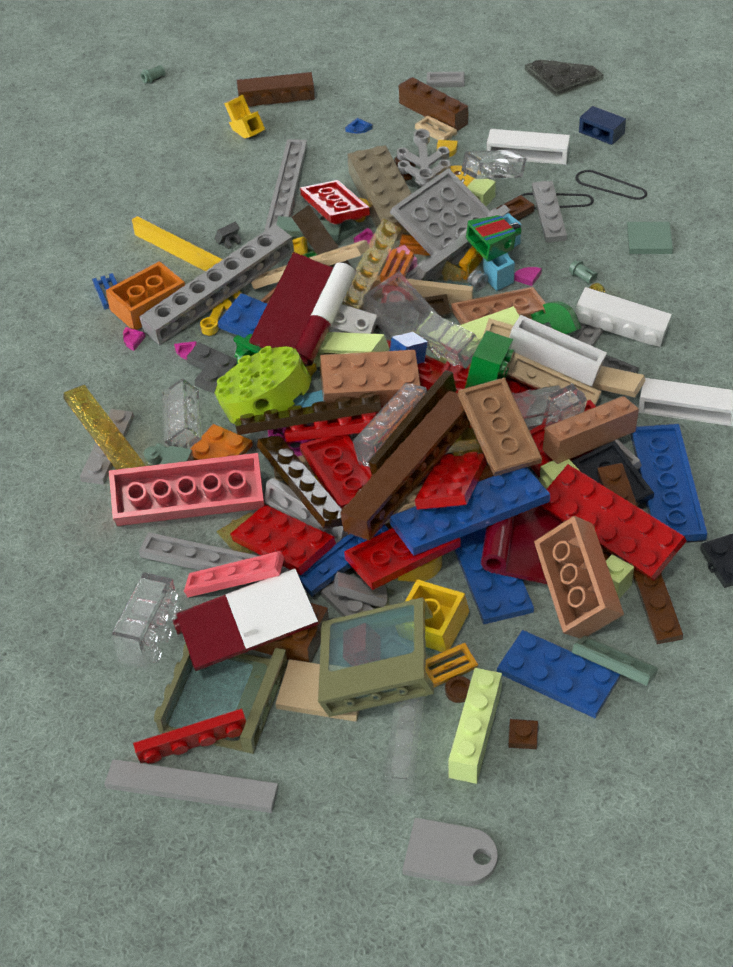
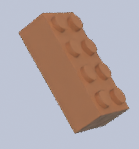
[320,350,420,407]
[534,516,624,639]

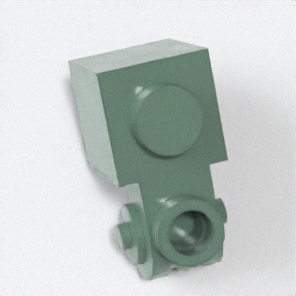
[143,443,194,466]

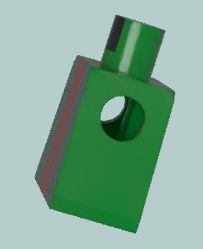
[466,215,522,262]

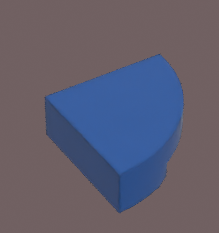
[345,118,373,134]

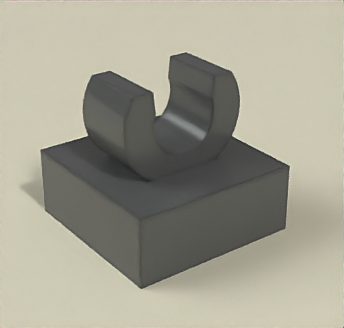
[214,221,241,249]

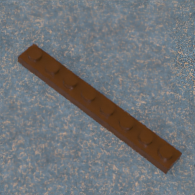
[597,463,683,644]

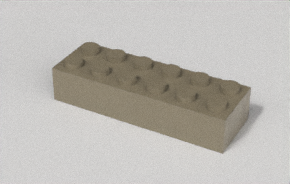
[347,145,411,244]

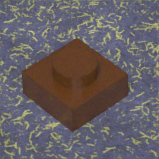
[508,719,538,750]

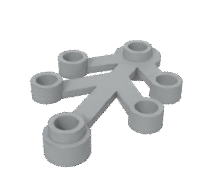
[397,129,451,186]

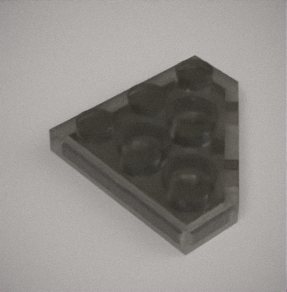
[525,59,604,97]

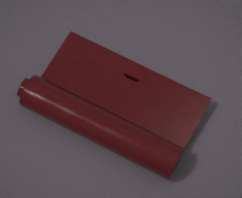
[481,506,564,585]

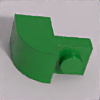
[531,301,582,334]

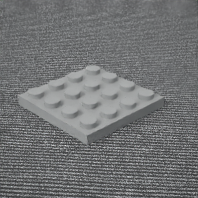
[390,168,490,273]

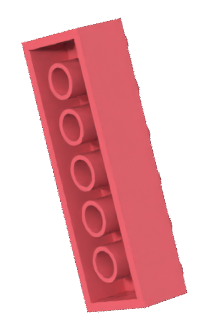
[109,453,265,526]

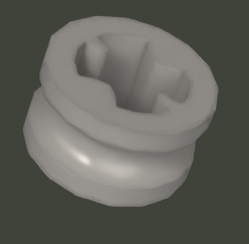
[467,269,488,292]

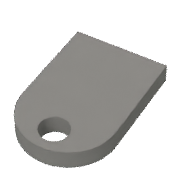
[403,818,497,886]

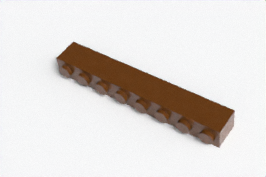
[340,391,470,541]

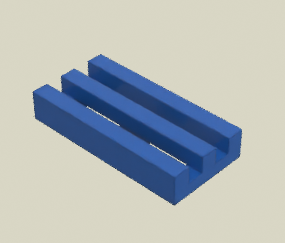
[92,273,117,310]

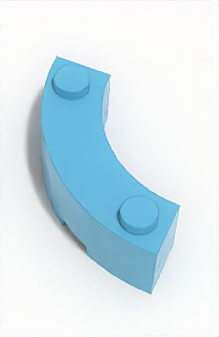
[483,213,521,291]

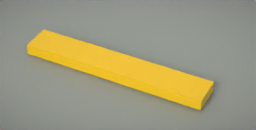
[132,216,223,271]

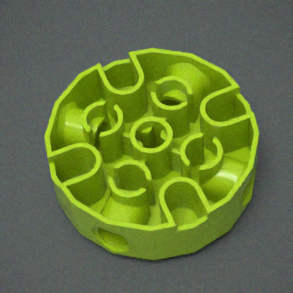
[215,346,312,424]

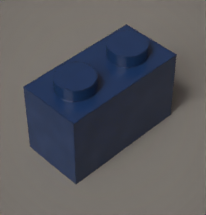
[579,106,626,145]

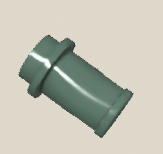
[140,65,165,83]
[569,260,598,285]

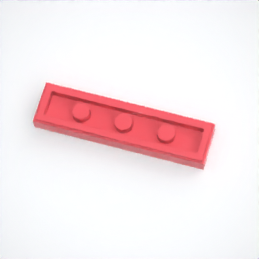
[184,551,284,597]

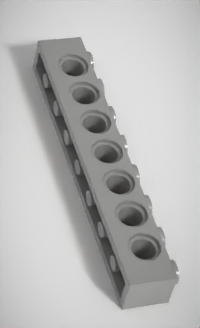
[139,224,294,345]

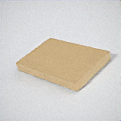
[276,659,360,722]

